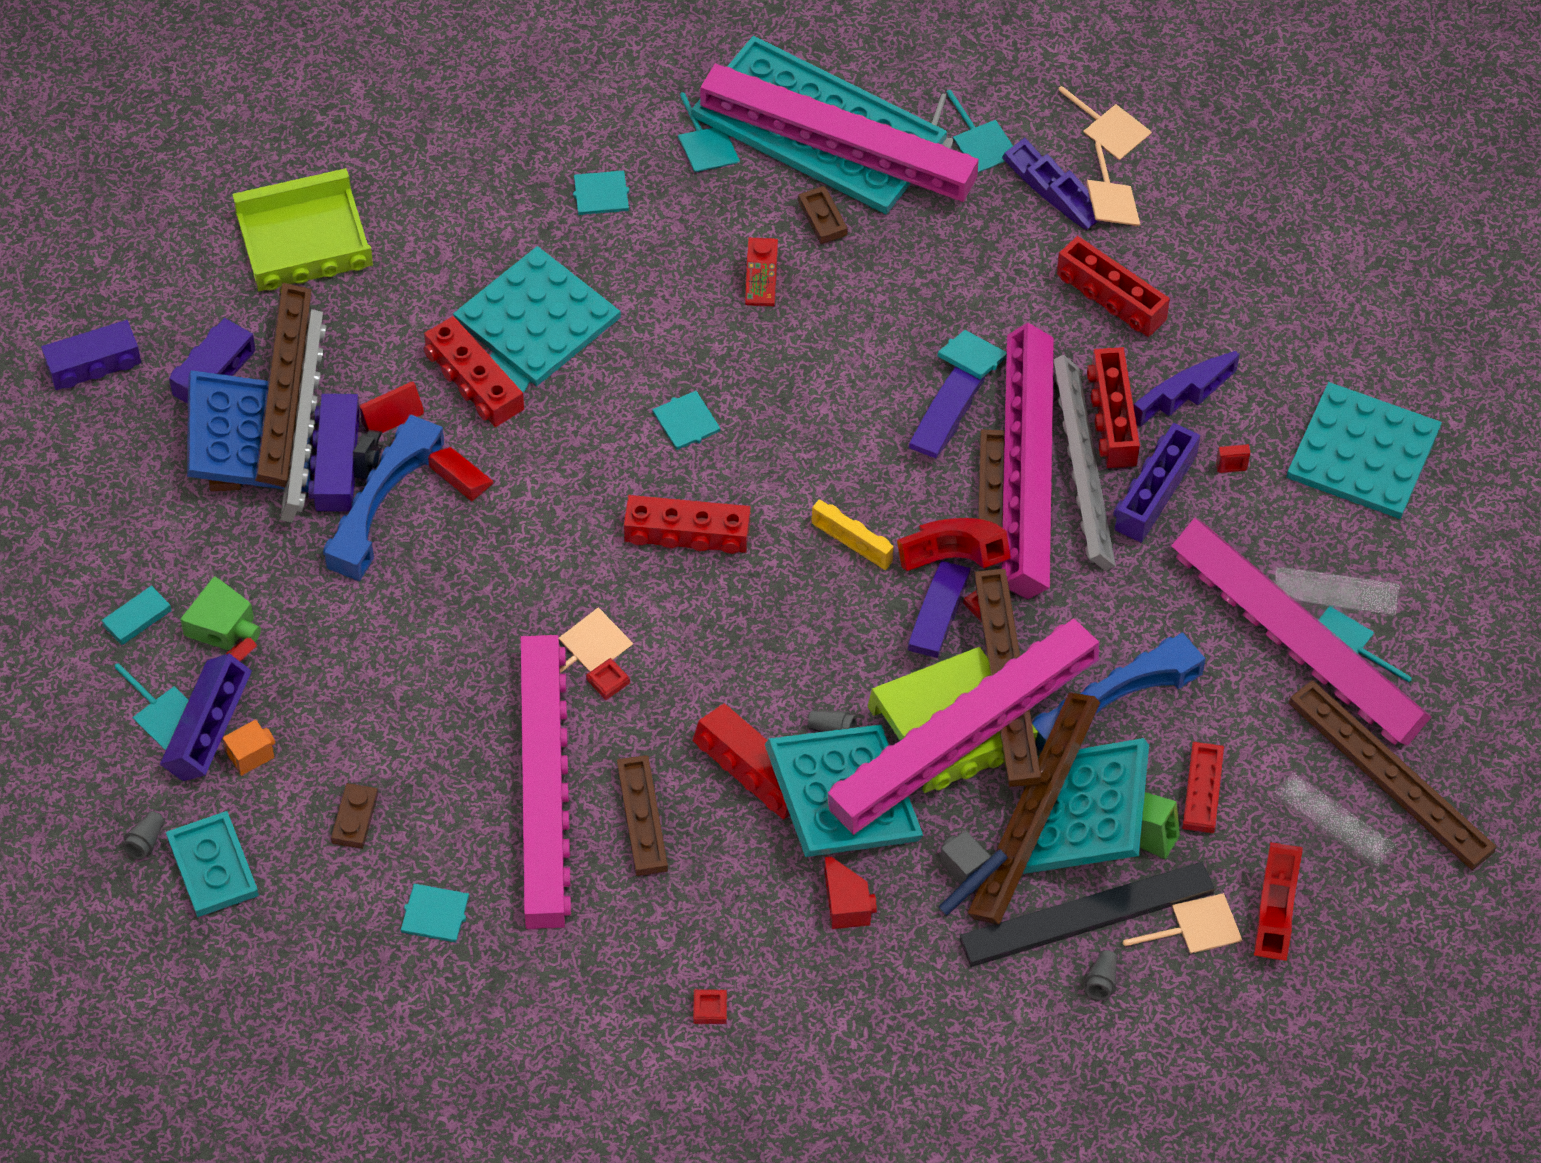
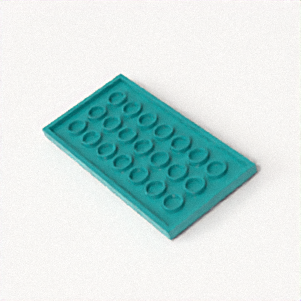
[691,36,947,215]

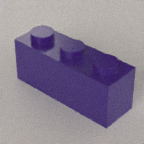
[169,318,256,404]
[41,320,141,390]

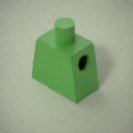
[180,576,261,650]
[1140,792,1180,860]

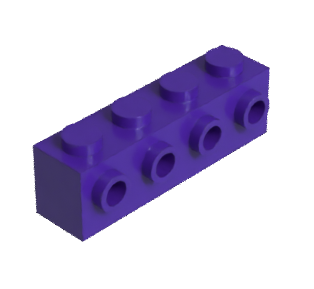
[309,394,360,511]
[1113,423,1201,543]
[160,653,252,781]

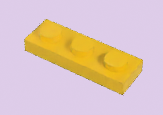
[812,499,894,570]

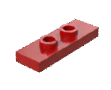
[1182,742,1224,833]

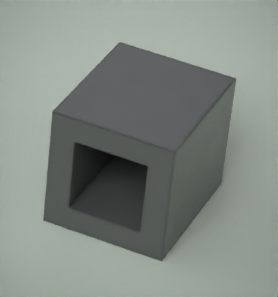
[940,830,991,885]

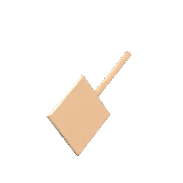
[1059,86,1152,160]
[1086,142,1140,226]
[559,607,633,673]
[1123,893,1243,954]

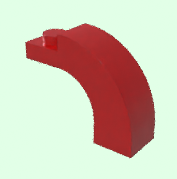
[897,518,1011,571]
[1254,842,1303,961]

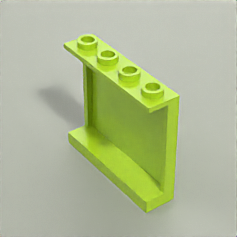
[233,168,373,292]
[867,647,1038,793]

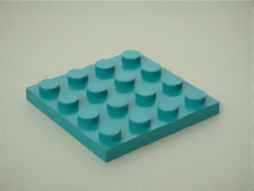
[453,246,621,387]
[1286,382,1442,519]
[765,725,923,857]
[1023,738,1149,874]

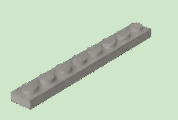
[280,309,326,523]
[1054,355,1116,571]

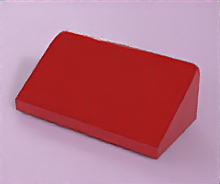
[359,382,424,433]
[428,447,494,501]

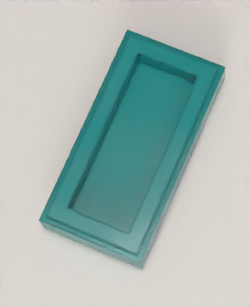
[102,585,172,646]

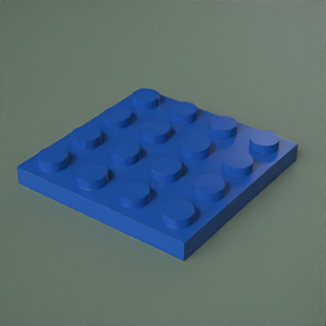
[187,370,310,492]

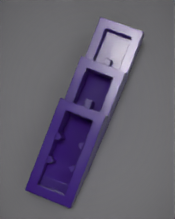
[1002,137,1098,231]
[1133,351,1240,427]
[908,367,986,459]
[908,561,971,658]

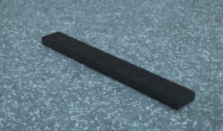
[959,861,1215,967]

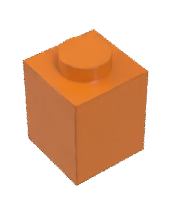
[222,719,276,776]

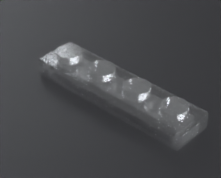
[1274,566,1400,616]
[1273,772,1397,872]

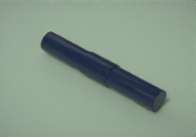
[938,849,1008,916]

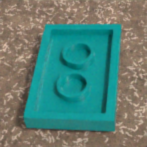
[166,811,259,917]

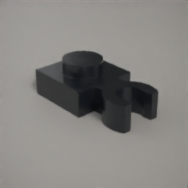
[353,430,383,479]

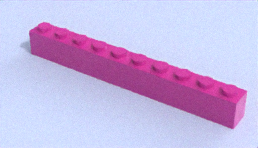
[700,63,979,202]
[1002,323,1054,599]
[1171,518,1432,746]
[827,618,1099,835]
[521,635,571,929]

